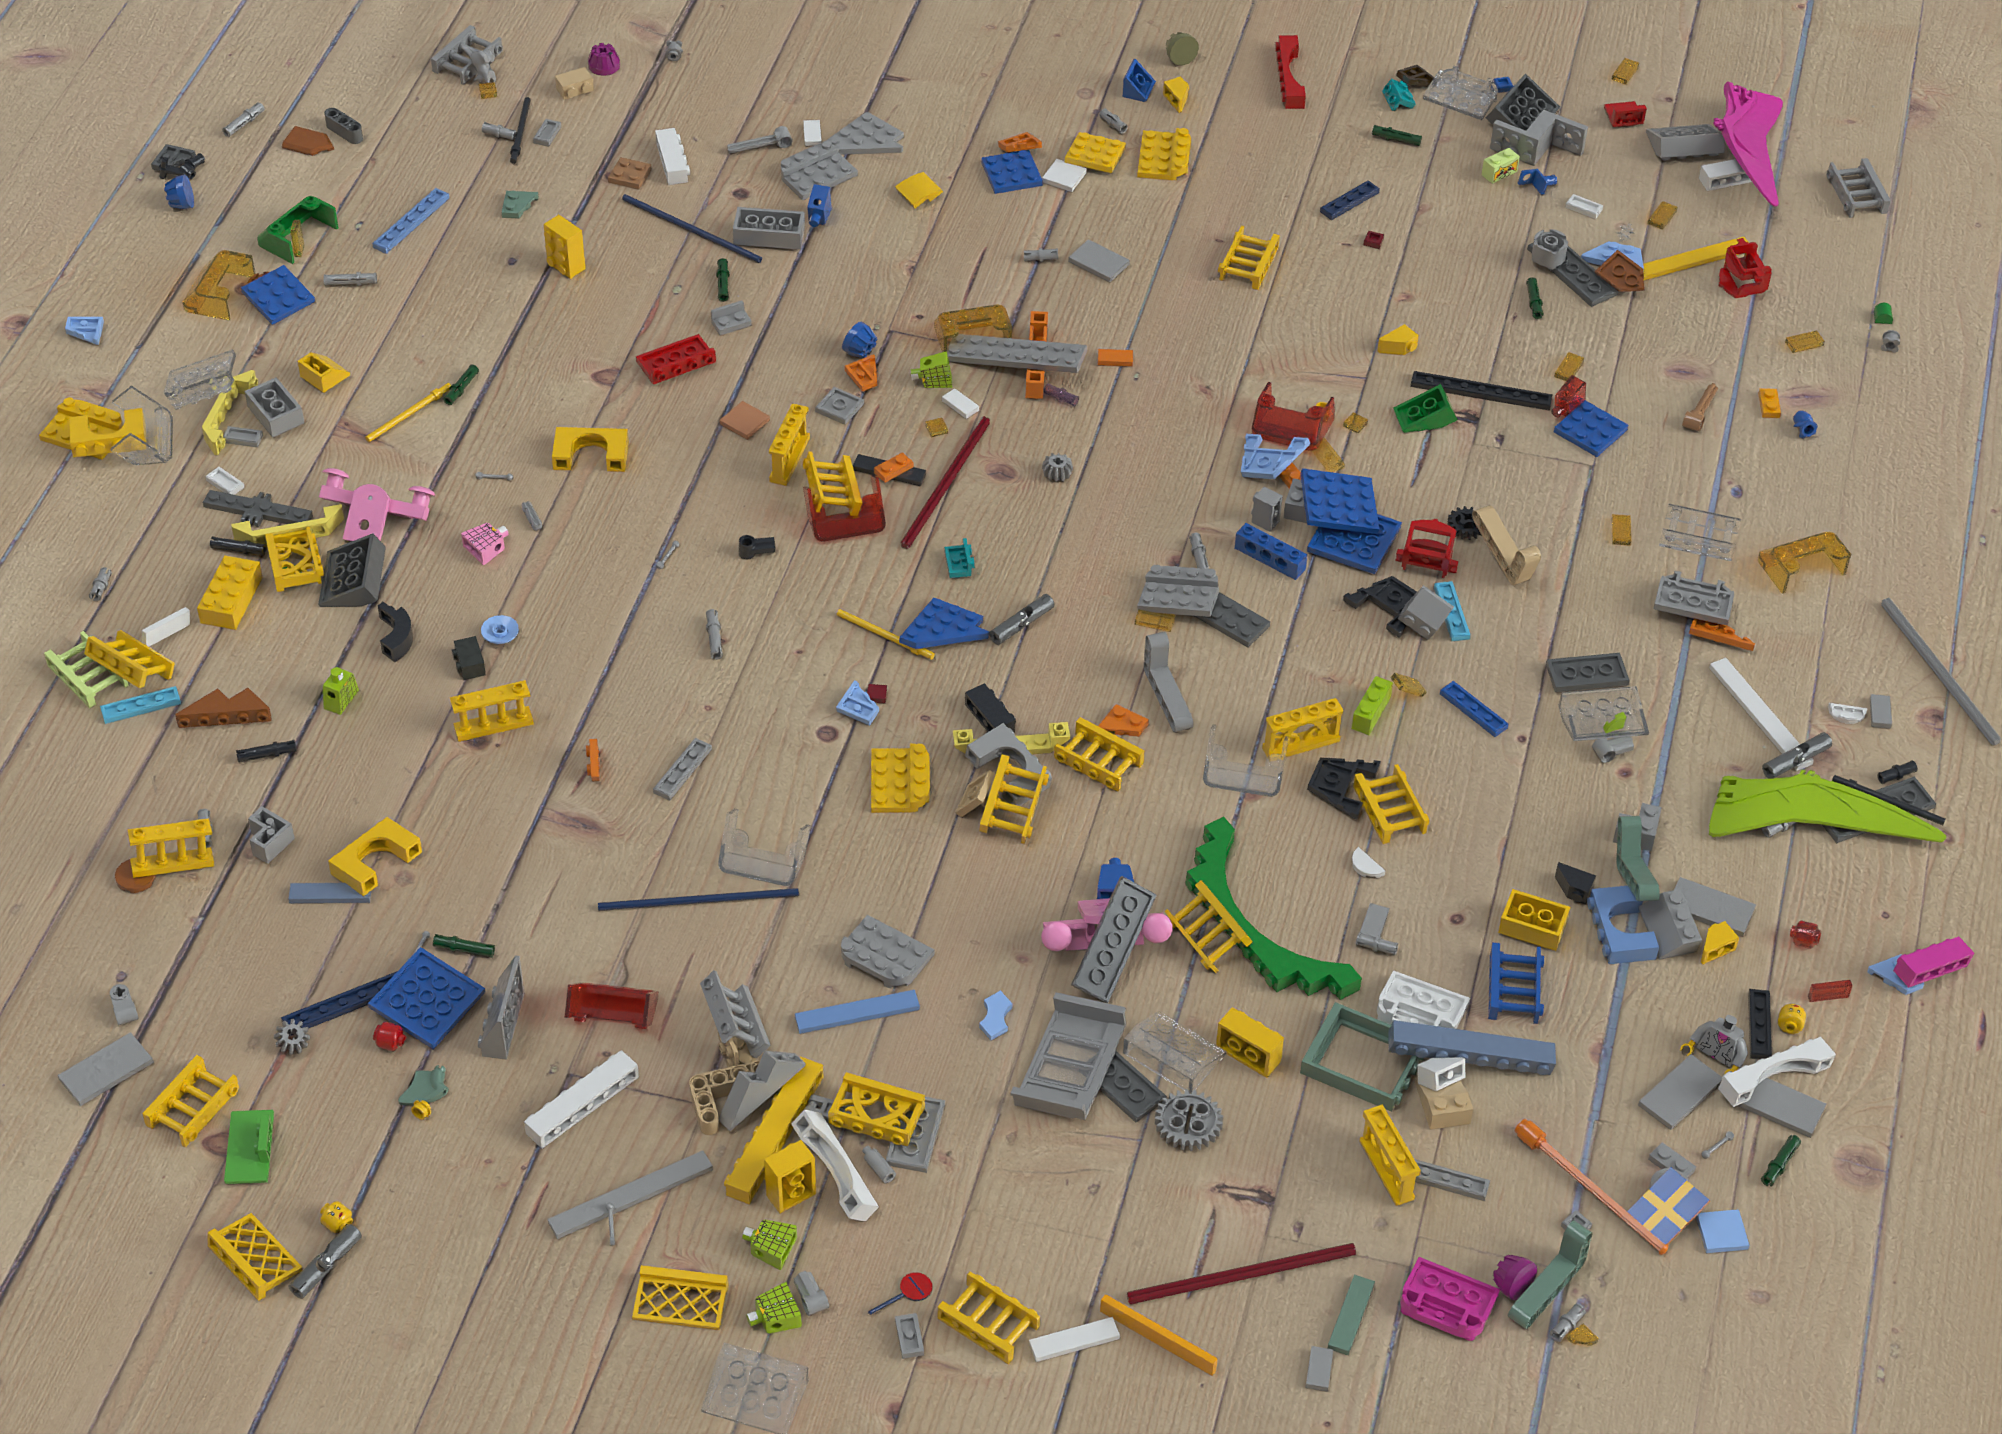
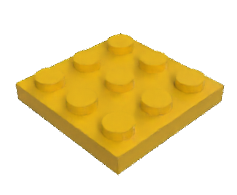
[1064,132,1126,173]

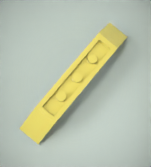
[202,370,258,455]
[231,504,344,546]
[953,722,1070,754]

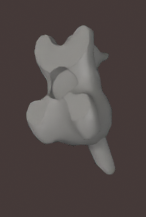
[461,45,496,84]

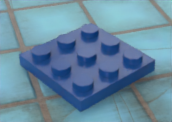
[981,150,1043,194]
[241,265,315,325]
[1554,400,1629,457]

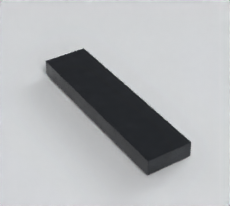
[852,454,926,486]
[1748,989,1772,1059]

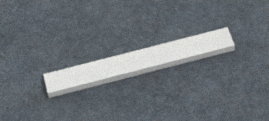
[1709,658,1814,771]

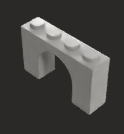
[965,723,1052,806]

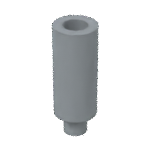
[862,1146,896,1183]

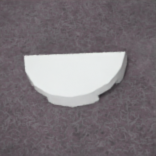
[1828,703,1867,724]
[1352,847,1385,878]

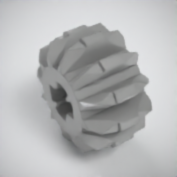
[1042,453,1073,482]
[274,1019,310,1055]

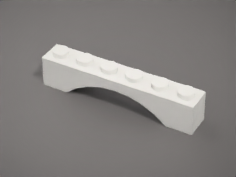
[1718,1037,1836,1107]
[792,1109,879,1221]

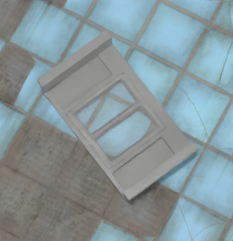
[1011,992,1126,1120]

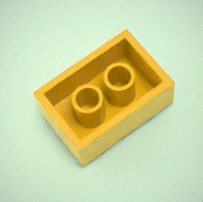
[543,214,586,279]
[1498,889,1570,951]
[1216,1007,1284,1078]
[764,1140,816,1213]

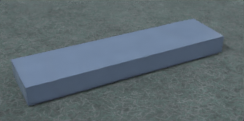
[288,883,371,903]

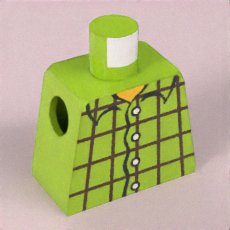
[911,352,952,388]
[323,667,359,715]
[742,1220,797,1270]
[746,1282,802,1334]

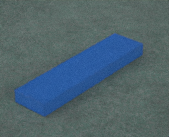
[1440,681,1509,737]

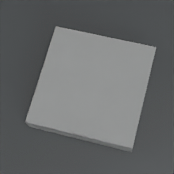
[815,387,864,425]

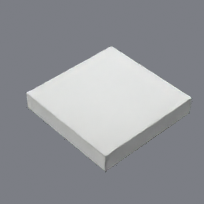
[1042,159,1086,192]

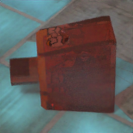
[1551,375,1586,418]

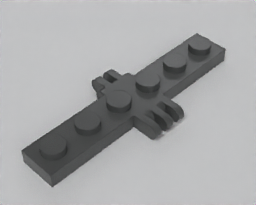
[203,490,313,527]

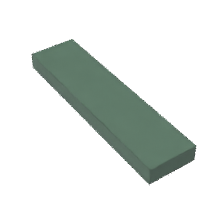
[1327,1274,1375,1355]

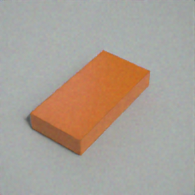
[1098,349,1133,367]

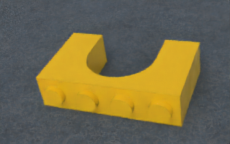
[69,408,147,458]
[552,427,629,472]
[328,817,422,897]

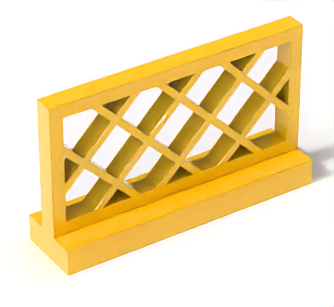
[207,1213,302,1301]
[632,1265,729,1330]

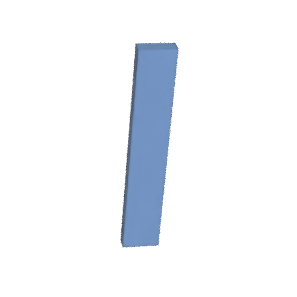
[372,188,449,254]
[795,990,920,1034]

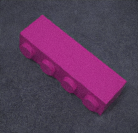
[1893,936,1975,988]

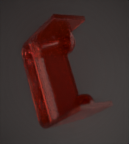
[1251,382,1335,451]
[803,475,886,542]
[564,982,659,1029]

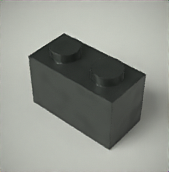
[451,636,486,680]

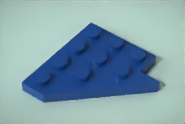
[899,597,990,649]

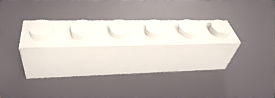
[524,1050,639,1149]

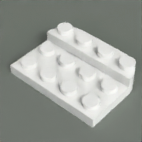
[1377,971,1470,1029]

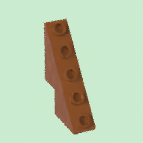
[175,688,272,728]

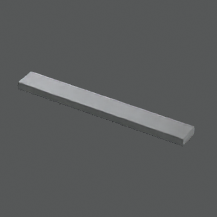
[548,1151,713,1239]

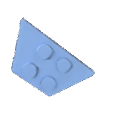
[1581,241,1644,272]

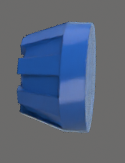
[164,175,194,209]
[842,321,877,358]

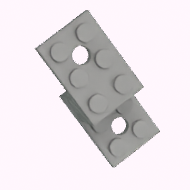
[1490,110,1588,166]

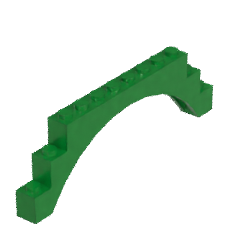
[1185,816,1362,1000]

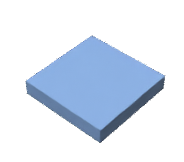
[1696,1209,1750,1253]

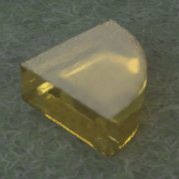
[1567,1323,1599,1346]

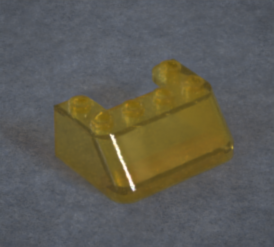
[182,250,256,320]
[934,304,1012,352]
[1758,532,1851,594]

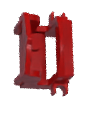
[1718,238,1772,298]
[1395,519,1459,578]

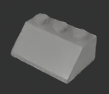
[1639,889,1702,960]

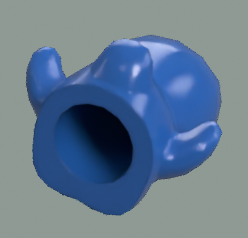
[1793,411,1818,438]

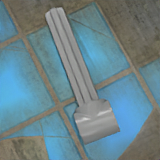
[727,126,792,153]

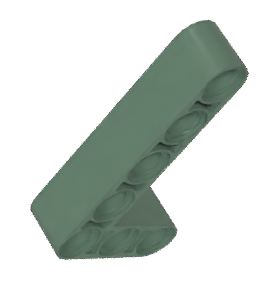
[1616,816,1660,901]
[1508,1220,1593,1329]

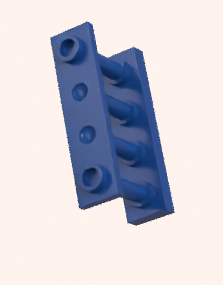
[1488,942,1544,1024]

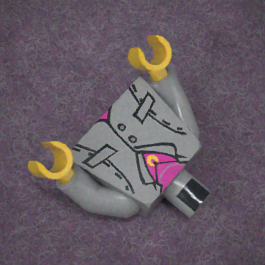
[1680,1015,1748,1074]

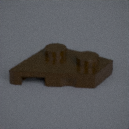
[1396,65,1440,87]

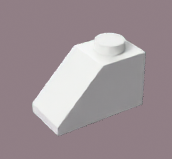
[1417,1057,1466,1091]

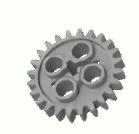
[1155,1089,1223,1151]

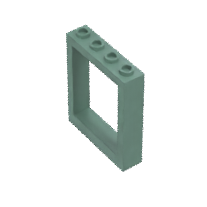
[1300,1002,1425,1112]

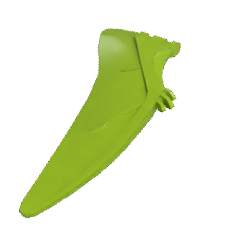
[1709,770,1946,842]

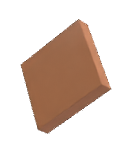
[720,401,770,440]

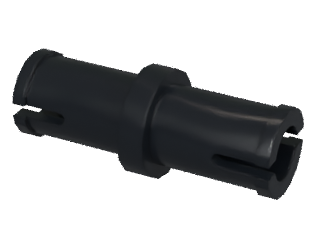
[1877,760,1918,784]

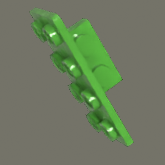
[224,1110,274,1184]

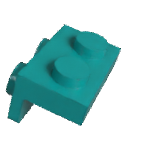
[1382,79,1416,111]
[944,538,975,578]

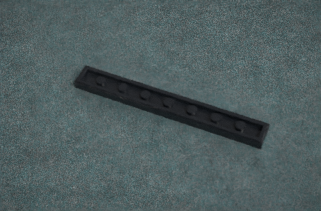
[1410,371,1553,411]

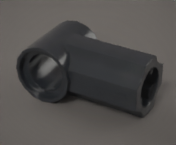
[739,535,775,559]

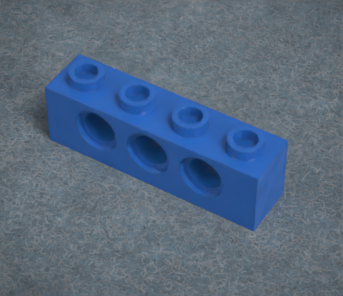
[1234,523,1308,580]

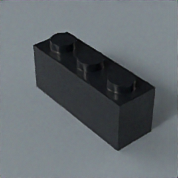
[965,683,1016,733]

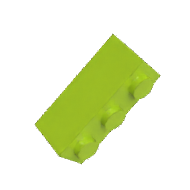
[1351,676,1393,735]

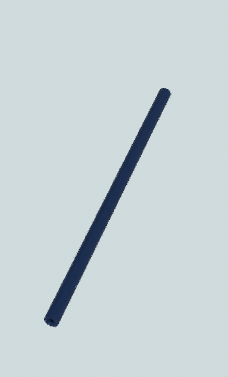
[622,194,762,263]
[598,888,799,911]

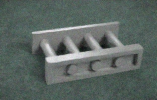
[431,25,503,85]
[1826,158,1891,218]
[700,970,771,1058]

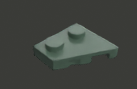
[501,191,539,218]

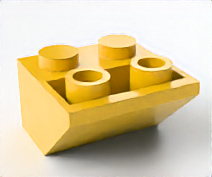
[297,352,350,393]

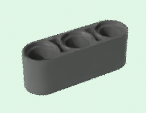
[324,108,363,144]

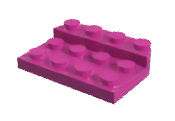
[1400,1257,1500,1341]

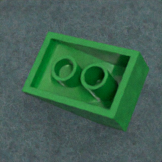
[1393,384,1458,433]

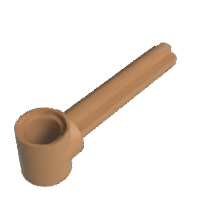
[1682,383,1718,432]

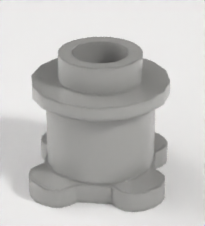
[665,40,683,61]
[1881,330,1900,353]

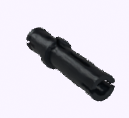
[210,536,267,556]
[236,739,297,762]

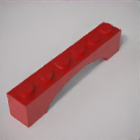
[1275,35,1306,109]

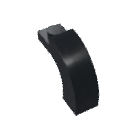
[377,602,413,662]

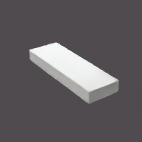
[142,607,190,647]

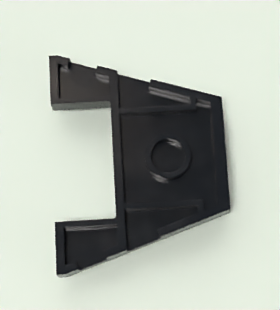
[1343,576,1417,638]
[1307,757,1381,820]

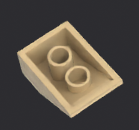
[1414,1076,1473,1130]

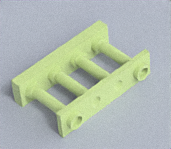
[44,631,129,708]

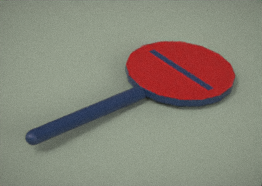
[868,1272,932,1315]

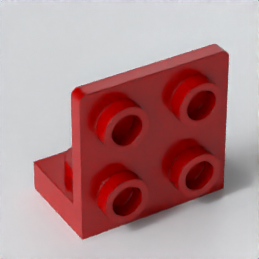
[1604,101,1647,127]

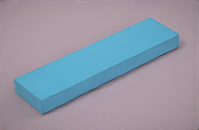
[1434,581,1470,641]
[100,686,181,724]

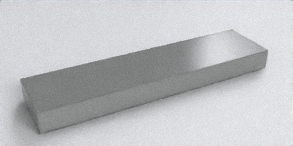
[653,738,712,801]
[1414,1159,1490,1201]

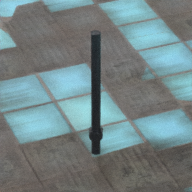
[510,97,531,164]
[1832,775,1946,826]

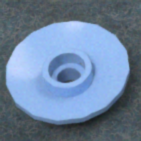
[481,615,519,644]

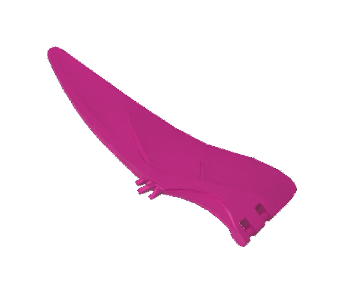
[1713,81,1783,207]

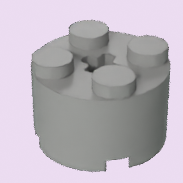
[1532,229,1568,269]

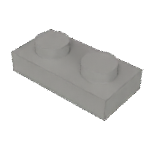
[1648,1142,1696,1178]
[895,1313,924,1359]

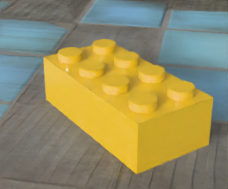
[197,555,263,630]

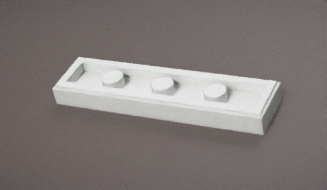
[1029,1317,1120,1362]

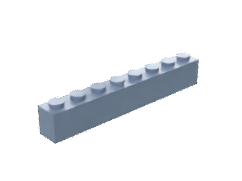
[1388,1020,1556,1075]

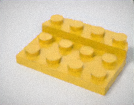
[1137,128,1191,180]
[39,397,123,460]
[871,743,930,813]

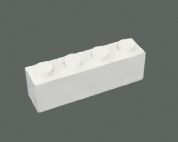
[655,128,690,185]
[1699,159,1752,191]

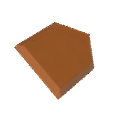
[282,126,334,156]
[1594,250,1645,292]

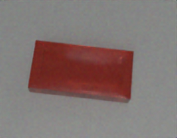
[1808,980,1853,1002]

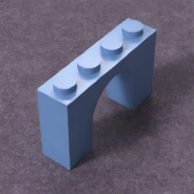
[1587,886,1659,964]

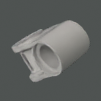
[110,984,139,1026]

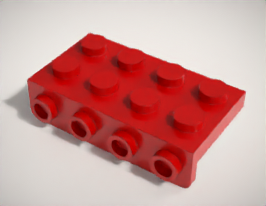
[636,334,716,385]

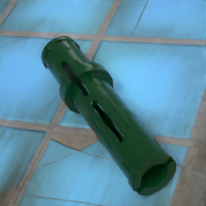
[1372,125,1422,146]
[716,258,730,302]
[1526,277,1544,319]
[443,364,479,405]
[433,934,495,958]
[1761,1135,1801,1187]

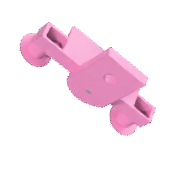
[319,468,435,541]
[1041,898,1173,951]

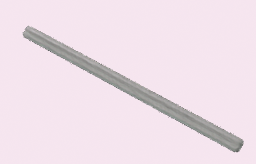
[1881,598,2001,746]

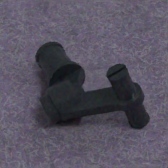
[159,153,205,180]

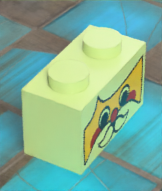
[1481,148,1520,184]

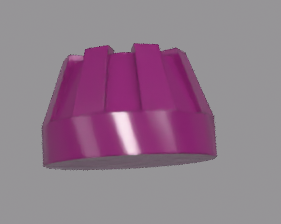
[588,43,620,76]
[1493,1255,1537,1301]

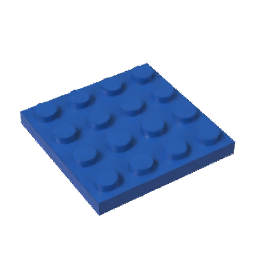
[1300,468,1379,534]
[1307,514,1402,574]
[368,947,486,1050]

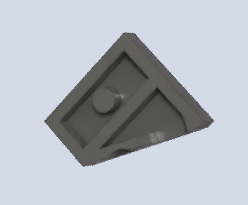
[151,144,196,171]

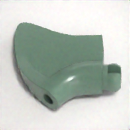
[398,1065,449,1106]

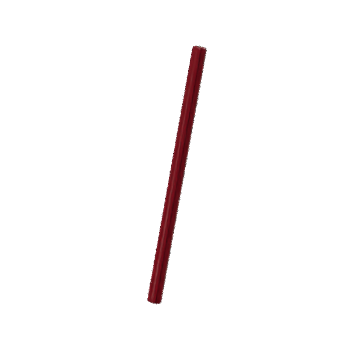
[901,416,990,549]
[1127,1243,1356,1304]

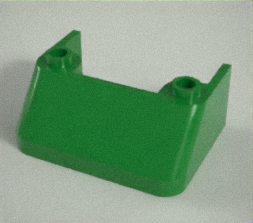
[257,196,339,264]

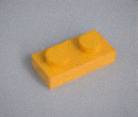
[1758,388,1781,418]

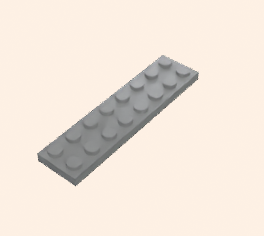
[946,334,1087,373]

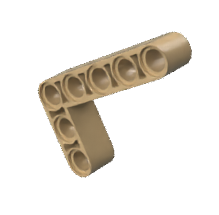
[1472,505,1541,585]
[689,1060,760,1135]

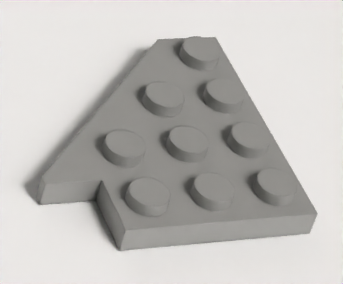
[826,112,904,155]

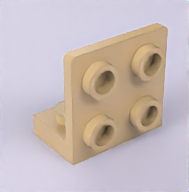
[718,1033,757,1067]

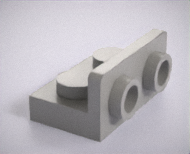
[711,301,752,335]

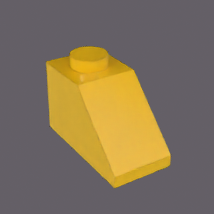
[1163,76,1189,113]
[1377,324,1419,355]
[1700,921,1739,964]

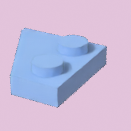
[65,317,104,345]
[836,680,879,725]
[1867,954,1924,995]

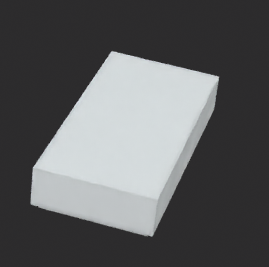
[803,120,821,146]
[1565,194,1603,219]
[942,388,979,419]
[205,467,244,495]

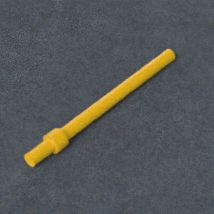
[365,383,451,442]
[837,609,935,660]

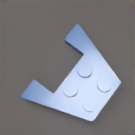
[1241,434,1310,479]

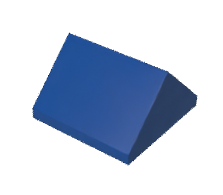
[1122,59,1156,102]

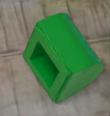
[1873,302,1893,324]

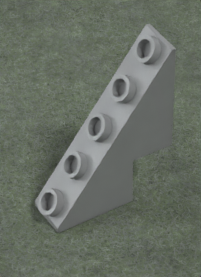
[718,1051,806,1131]

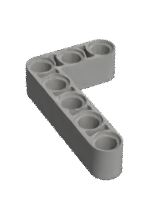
[1144,631,1193,732]

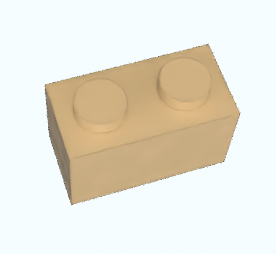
[555,67,594,100]

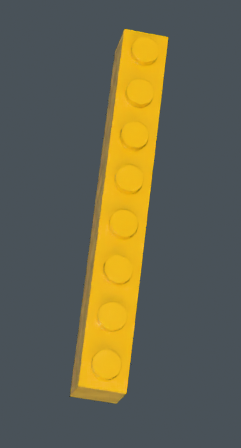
[724,1056,824,1204]

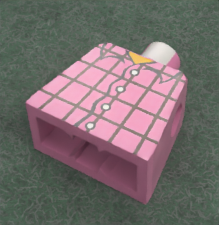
[461,523,509,565]

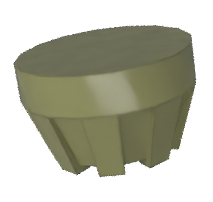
[1166,32,1199,66]

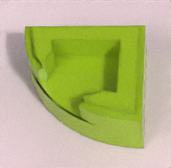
[1603,712,1626,733]

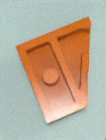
[998,132,1042,153]
[845,354,877,392]
[1098,704,1149,737]
[586,739,600,782]

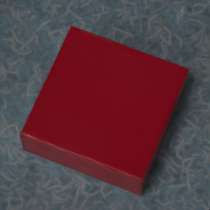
[1363,231,1384,249]
[867,684,887,704]

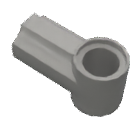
[1592,734,1634,763]
[794,1271,829,1316]

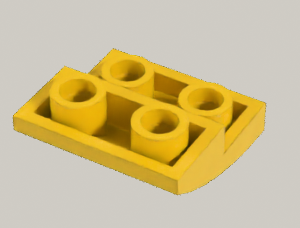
[895,172,943,208]

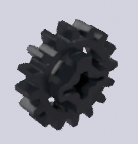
[1447,506,1482,540]

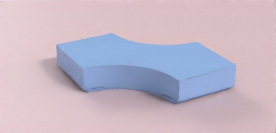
[979,990,1013,1040]

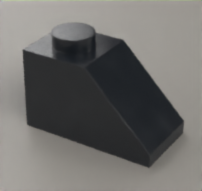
[1555,862,1596,905]

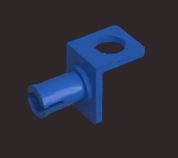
[1517,168,1557,195]

